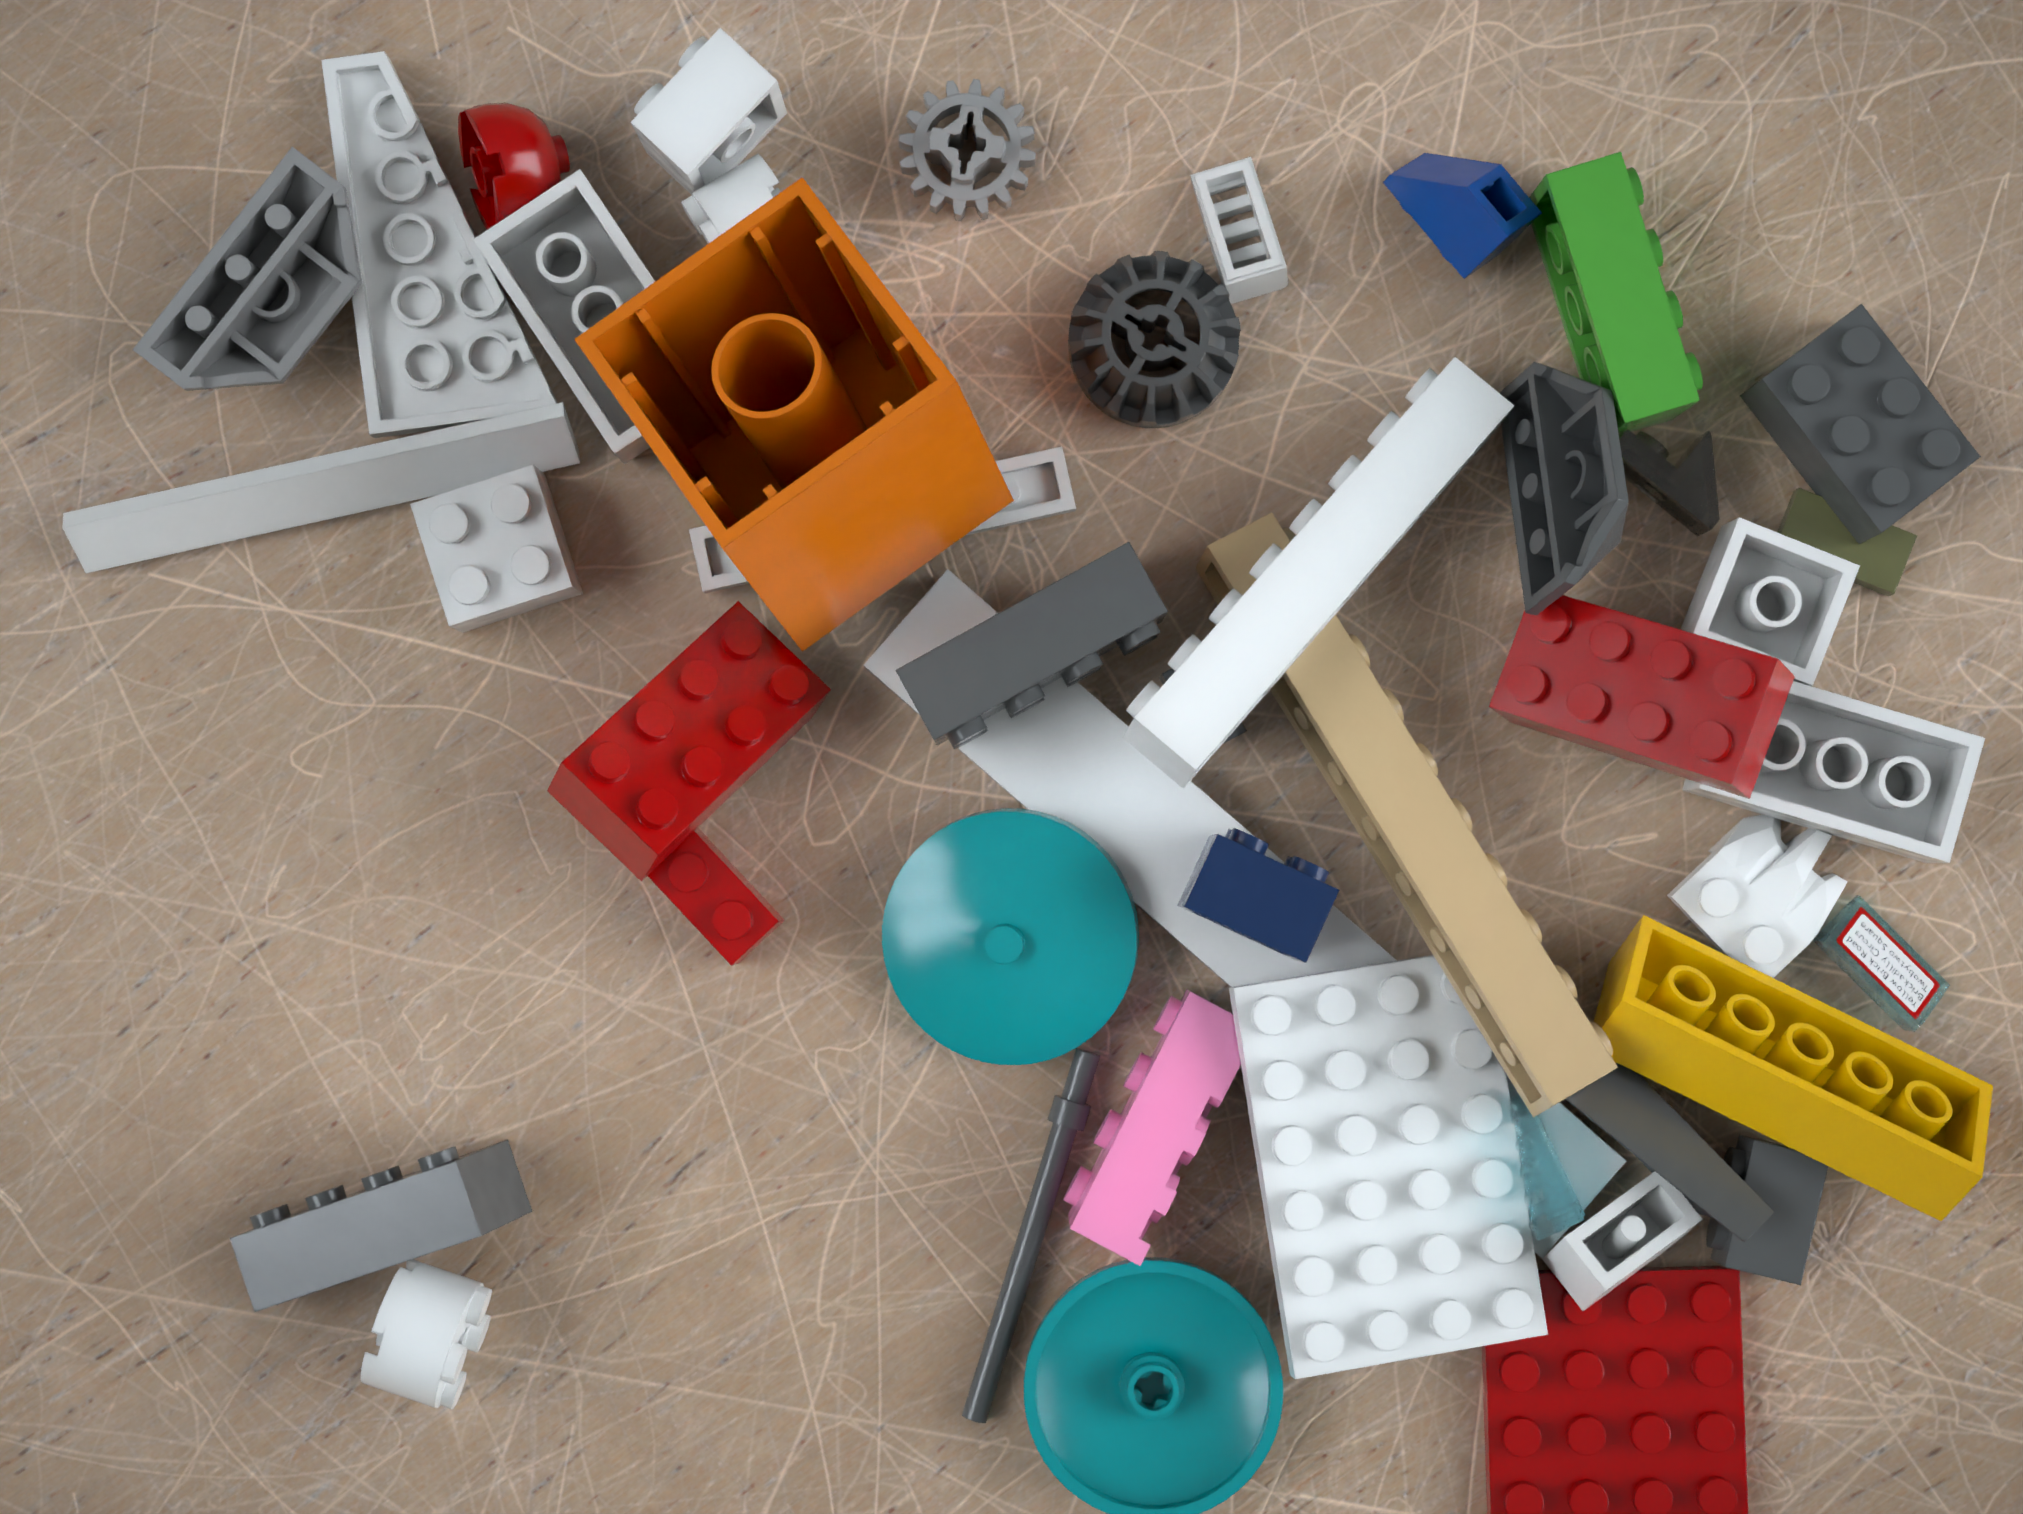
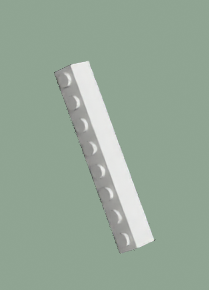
[1123,357,1514,789]

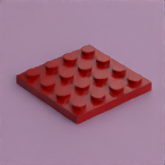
[1482,1265,1748,1514]

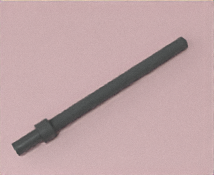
[962,1048,1100,1423]

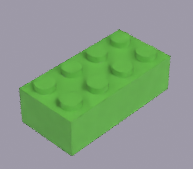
[1529,152,1703,436]

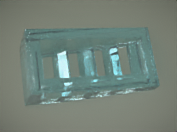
[1509,1095,1585,1240]

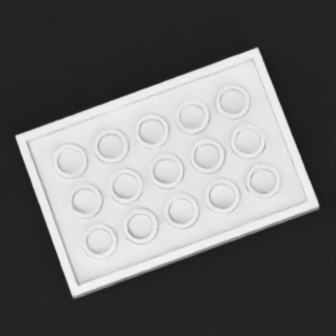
[1229,955,1548,1379]

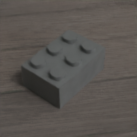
[1740,304,1981,544]

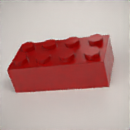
[1489,595,1795,799]
[547,601,831,882]

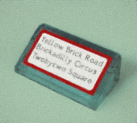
[1813,895,1950,1032]

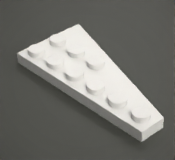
[321,51,557,438]

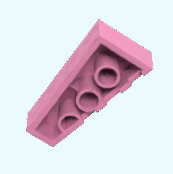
[1063,989,1241,1266]

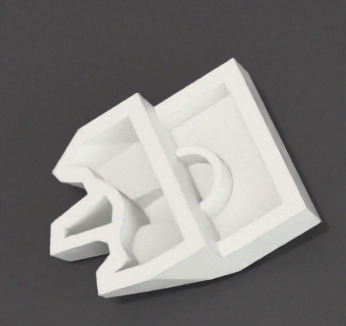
[1667,814,1847,978]

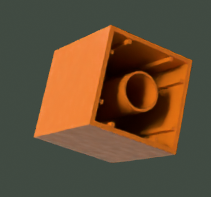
[574,177,1014,652]

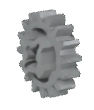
[899,79,1036,221]

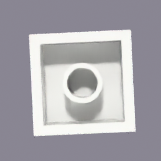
[631,28,787,194]
[410,464,583,632]
[1680,517,1860,686]

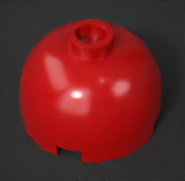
[458,102,570,230]

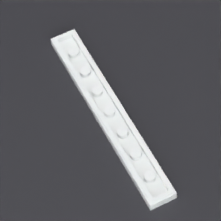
[62,402,580,573]

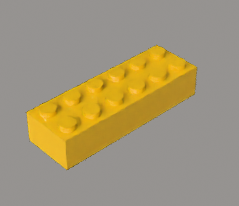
[1594,915,1993,1221]

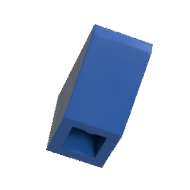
[1383,153,1542,279]

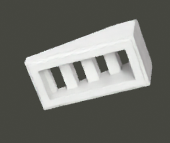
[1190,157,1288,304]

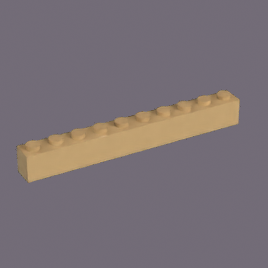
[1196,512,1618,1118]

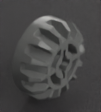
[1068,251,1241,428]

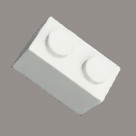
[1543,1171,1703,1311]

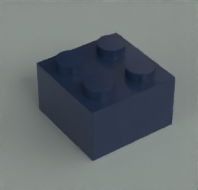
[1177,828,1339,963]

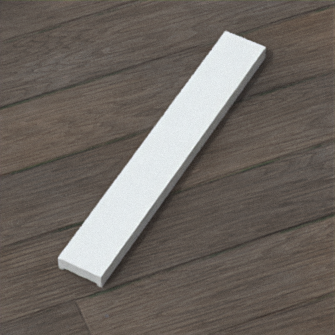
[864,569,1626,1258]

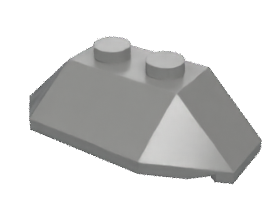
[133,147,362,391]

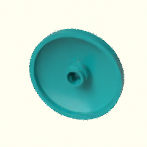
[882,808,1139,1065]
[1024,1257,1283,1514]

